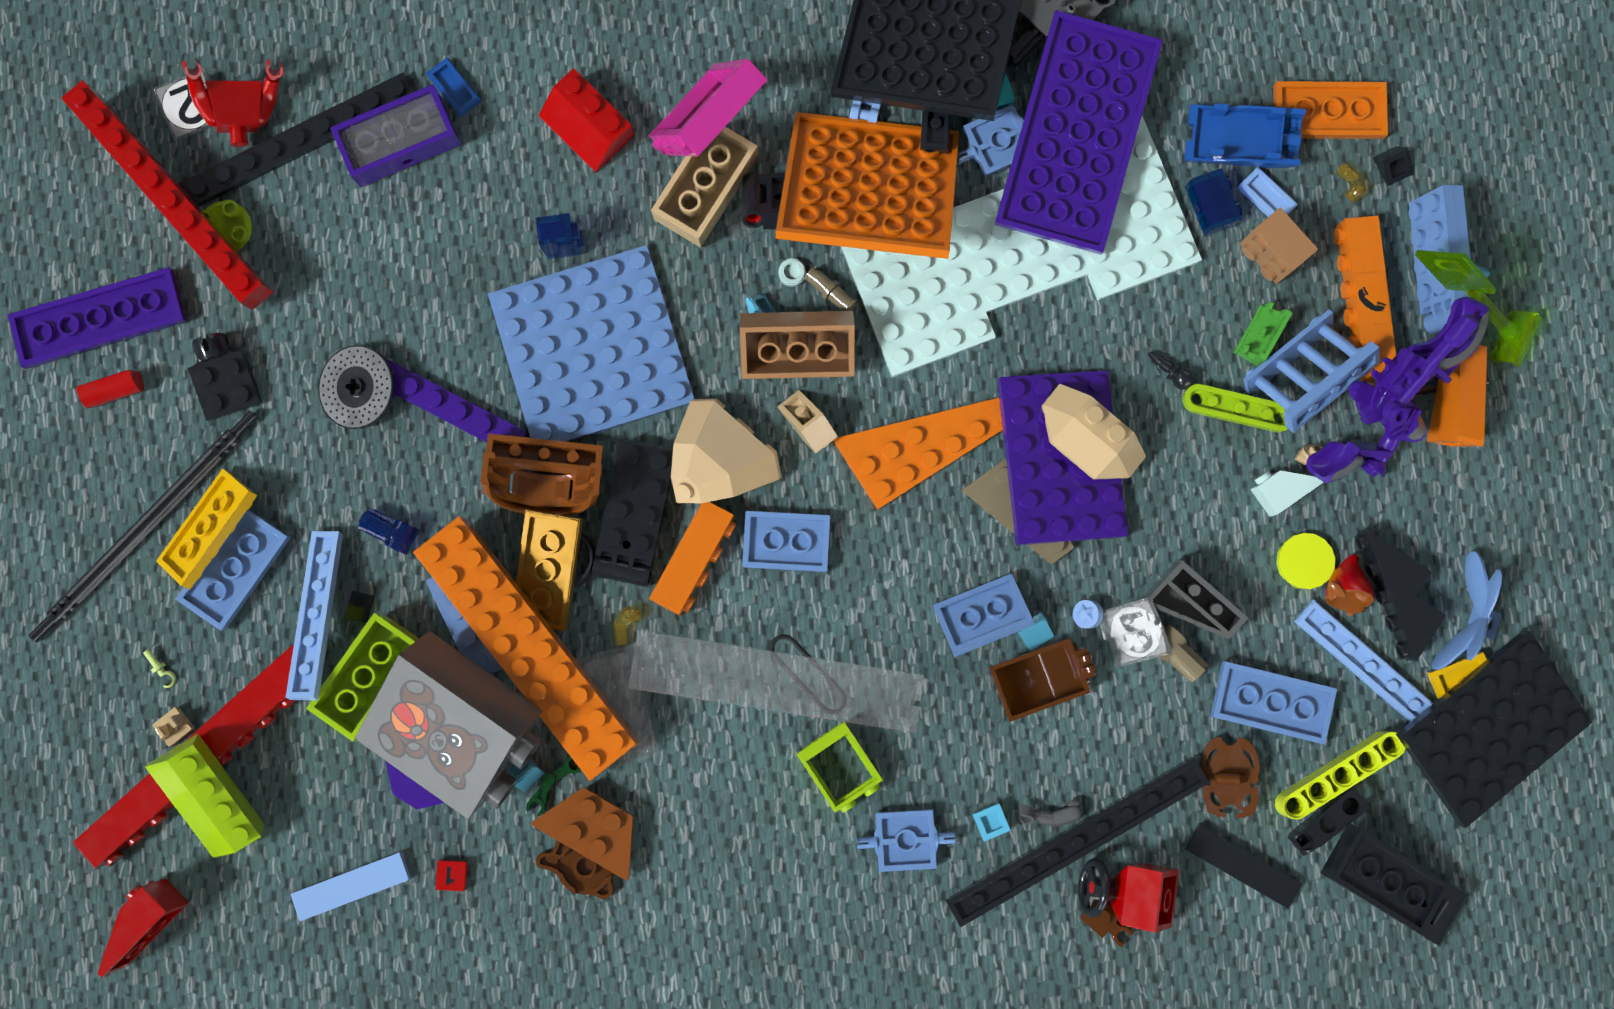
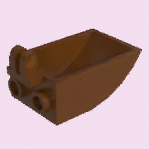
[989,638,1096,722]

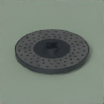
[318,345,395,429]

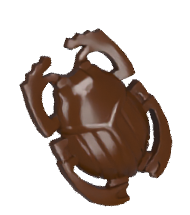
[1201,737,1260,819]

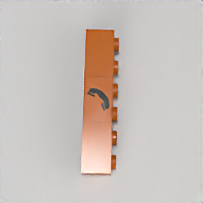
[1334,216,1396,386]

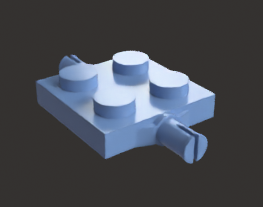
[957,104,1023,178]
[857,809,955,872]

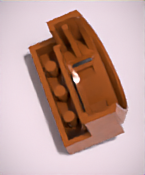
[480,433,603,516]

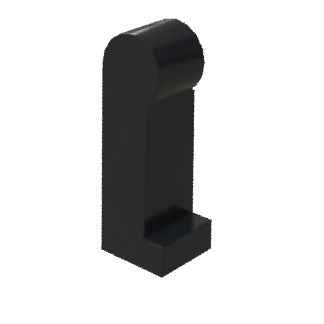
[1288,786,1371,856]

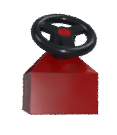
[1078,858,1179,933]

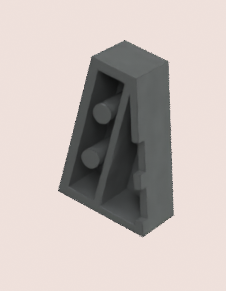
[1140,559,1248,639]

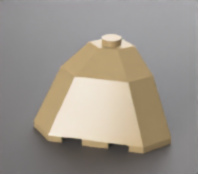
[671,399,781,503]

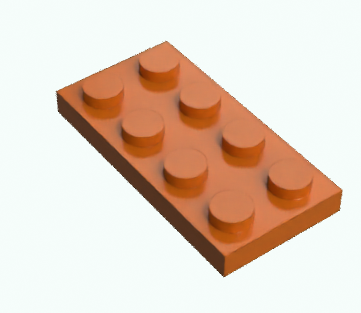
[1273,81,1388,139]

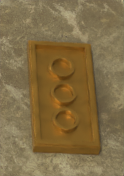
[516,509,583,631]

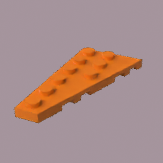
[833,398,1003,510]

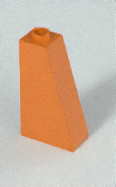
[1426,345,1487,447]

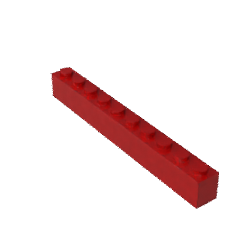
[61,80,274,311]
[72,645,296,868]

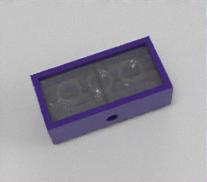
[330,84,462,187]

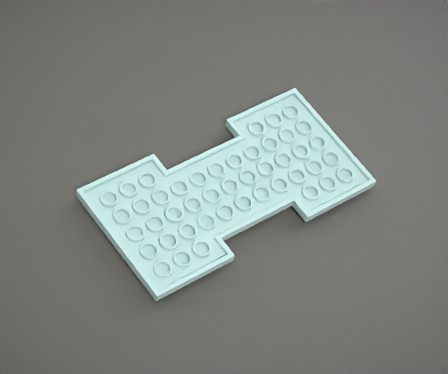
[841,116,1202,378]

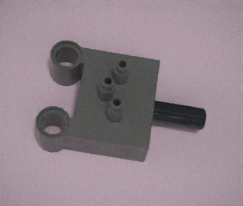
[1008,0,1116,65]

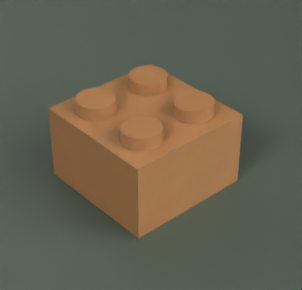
[1240,207,1318,284]

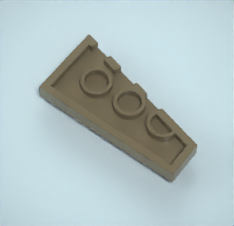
[961,458,1075,565]

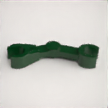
[526,756,581,817]

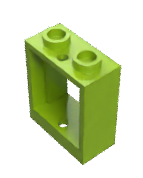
[796,721,883,813]

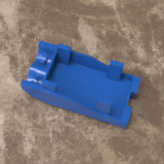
[1183,103,1306,168]

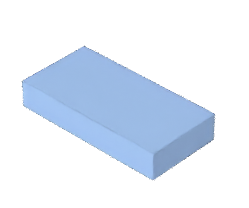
[1237,167,1298,217]

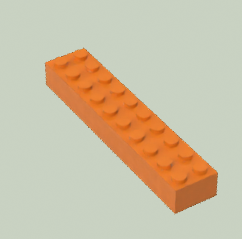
[413,516,640,781]

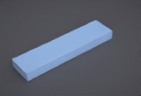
[291,851,411,921]

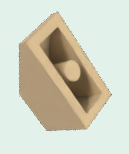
[777,390,838,453]

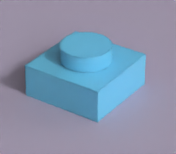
[972,802,1011,842]

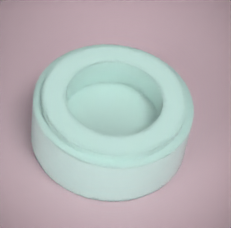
[778,258,806,287]

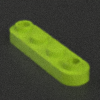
[1182,384,1288,433]

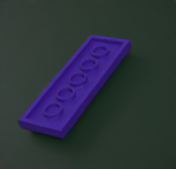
[7,267,187,369]

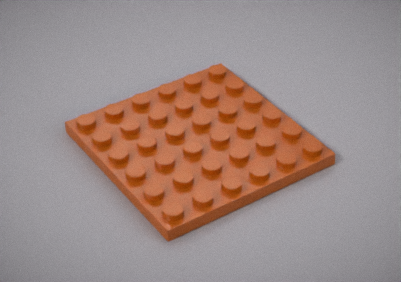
[776,112,959,259]

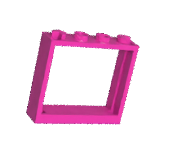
[648,58,767,156]

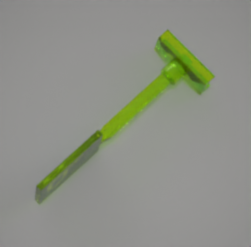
[1415,250,1542,367]

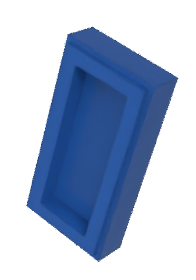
[426,57,482,117]

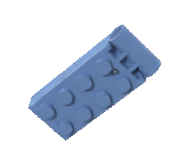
[1408,185,1475,334]

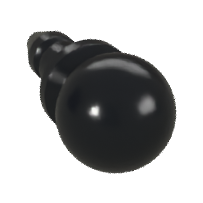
[1148,351,1195,390]

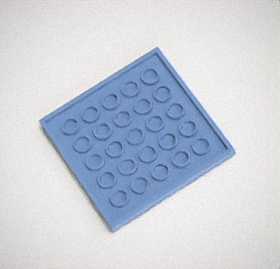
[488,245,694,442]

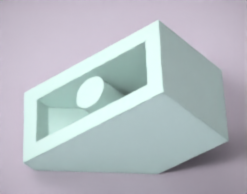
[1250,470,1323,517]

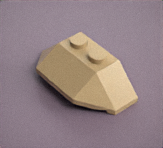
[1042,384,1146,480]

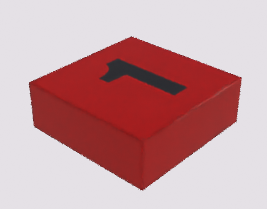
[435,859,468,891]

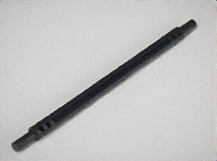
[28,411,258,642]

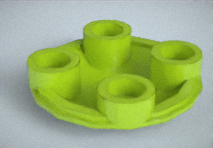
[202,200,252,251]

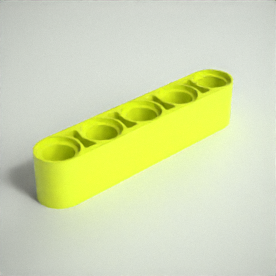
[1275,731,1405,819]

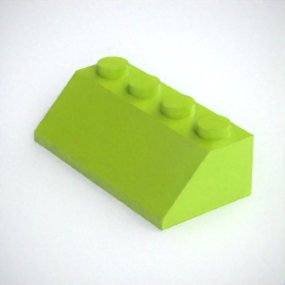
[145,734,264,858]

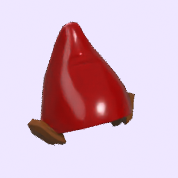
[1325,554,1374,616]

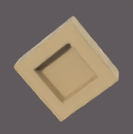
[152,707,195,747]

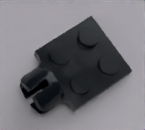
[187,332,262,421]

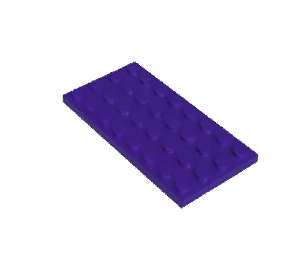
[994,10,1163,255]

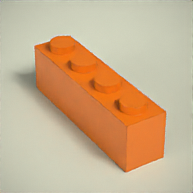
[649,502,737,616]

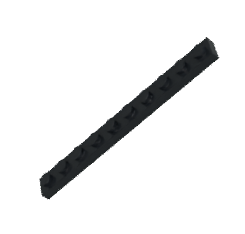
[178,72,414,207]
[945,757,1209,928]

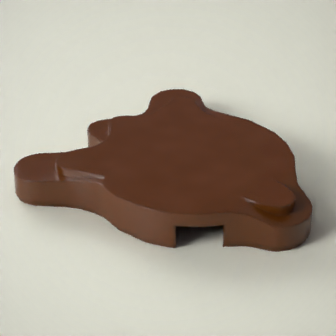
[536,841,615,899]

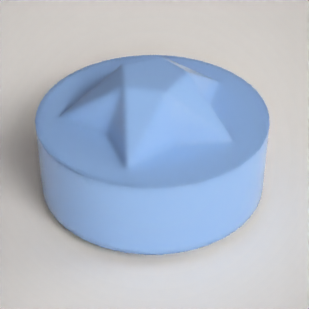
[1073,600,1103,628]

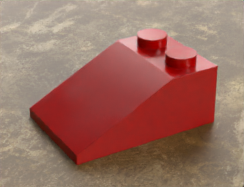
[97,878,189,978]

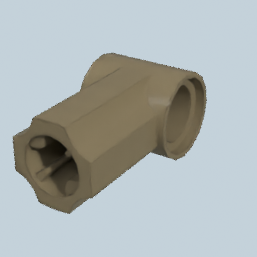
[1159,625,1208,683]

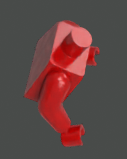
[181,58,283,147]

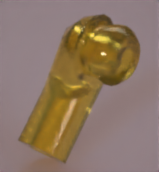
[1335,162,1366,202]
[613,606,641,646]

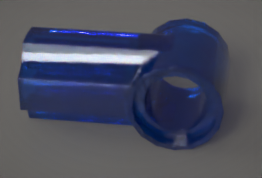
[358,508,420,555]

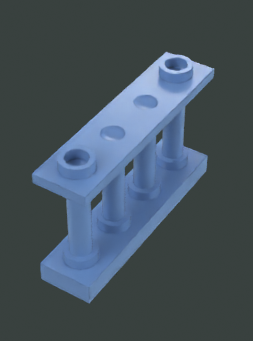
[1243,310,1380,433]

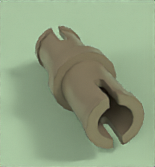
[804,266,857,311]

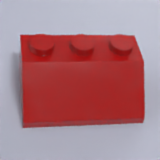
[538,68,635,173]

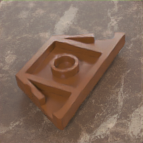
[531,787,634,881]

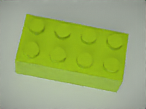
[306,613,419,742]

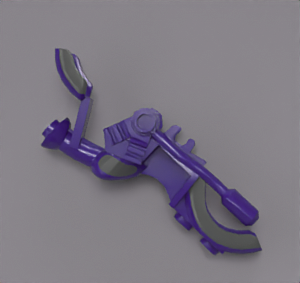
[1306,297,1489,483]

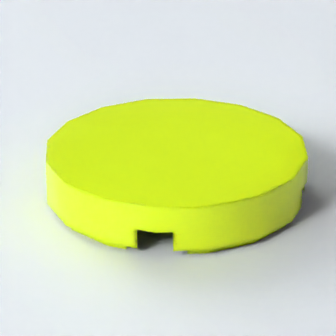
[1276,533,1335,589]

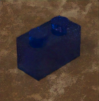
[1185,168,1242,237]
[536,213,585,260]

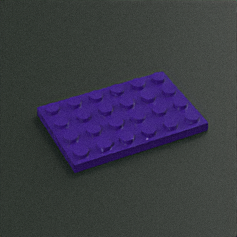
[997,371,1128,546]

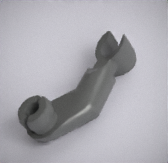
[1019,800,1083,827]

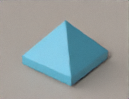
[745,293,776,313]

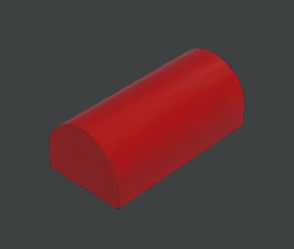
[76,370,145,409]

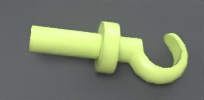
[143,649,176,688]

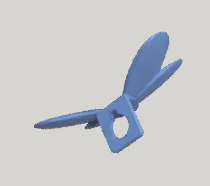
[1431,551,1502,670]

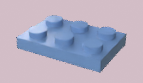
[742,511,830,572]
[933,573,1034,657]

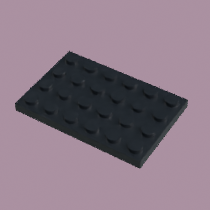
[1396,630,1592,828]

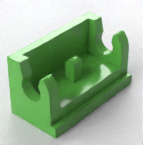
[1233,302,1292,366]

